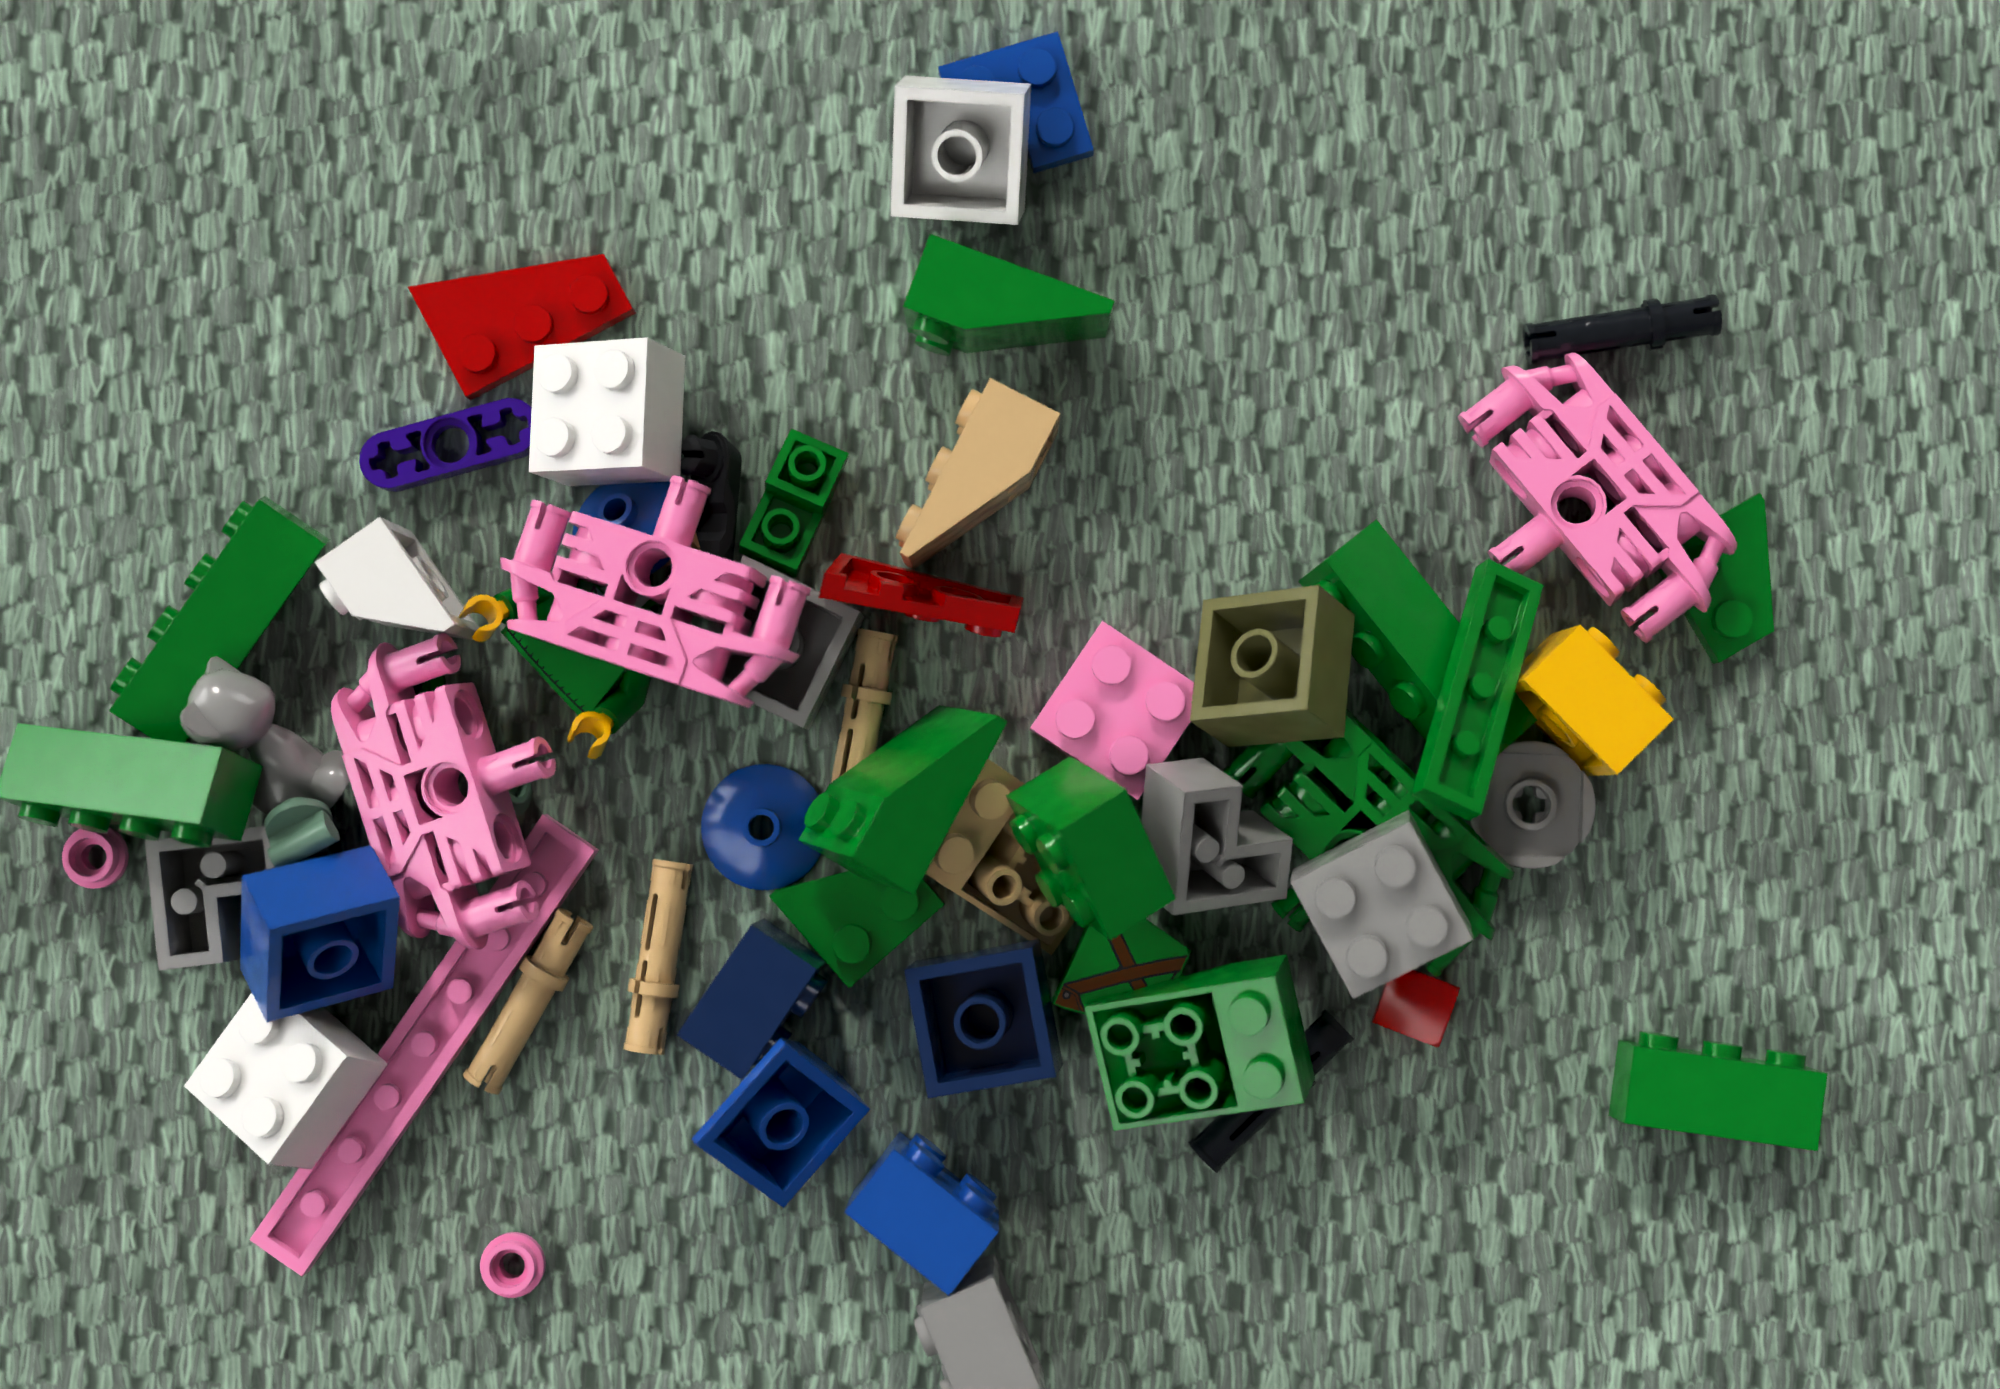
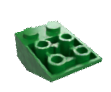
[1084,954,1315,1131]

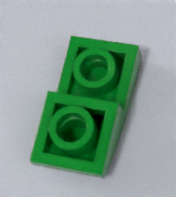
[739,428,849,578]

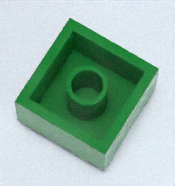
[1006,756,1176,941]

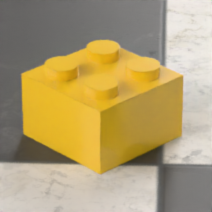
[1515,624,1674,776]

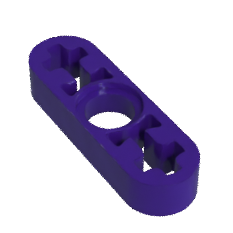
[359,398,532,492]

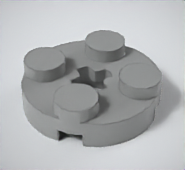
[1465,741,1596,869]

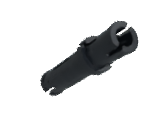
[1523,294,1722,364]
[1188,1009,1354,1173]

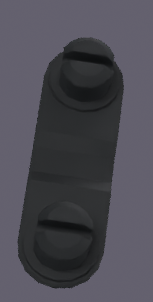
[666,431,742,578]

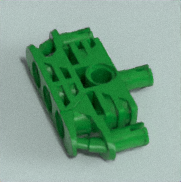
[1223,708,1515,977]

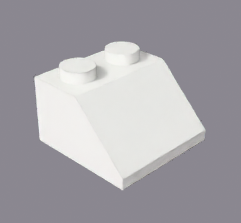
[315,517,479,640]

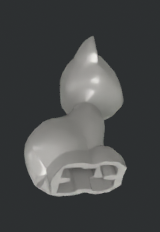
[180,656,350,816]

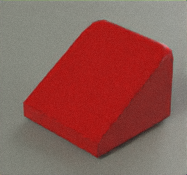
[1371,970,1460,1048]

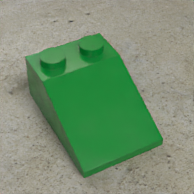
[903,234,1115,356]
[798,705,1008,895]

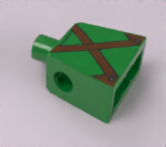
[1052,918,1191,1015]

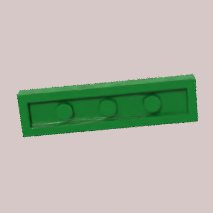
[1411,559,1544,821]

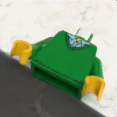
[459,579,656,759]

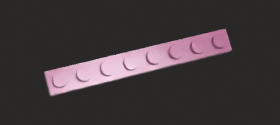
[250,814,599,1276]

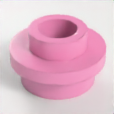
[62,827,129,889]
[480,1232,546,1298]

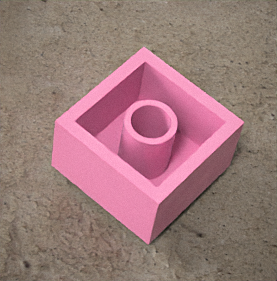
[1030,621,1194,800]

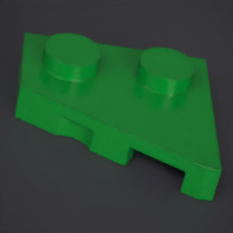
[1658,493,1774,664]
[769,871,945,988]

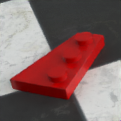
[408,254,636,401]
[819,553,1024,637]

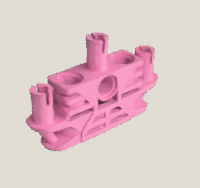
[1458,352,1737,643]
[500,475,811,708]
[331,633,556,950]

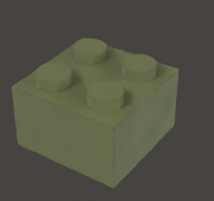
[1190,585,1355,747]

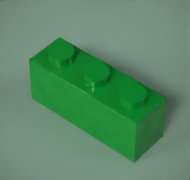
[1609,1031,1828,1151]

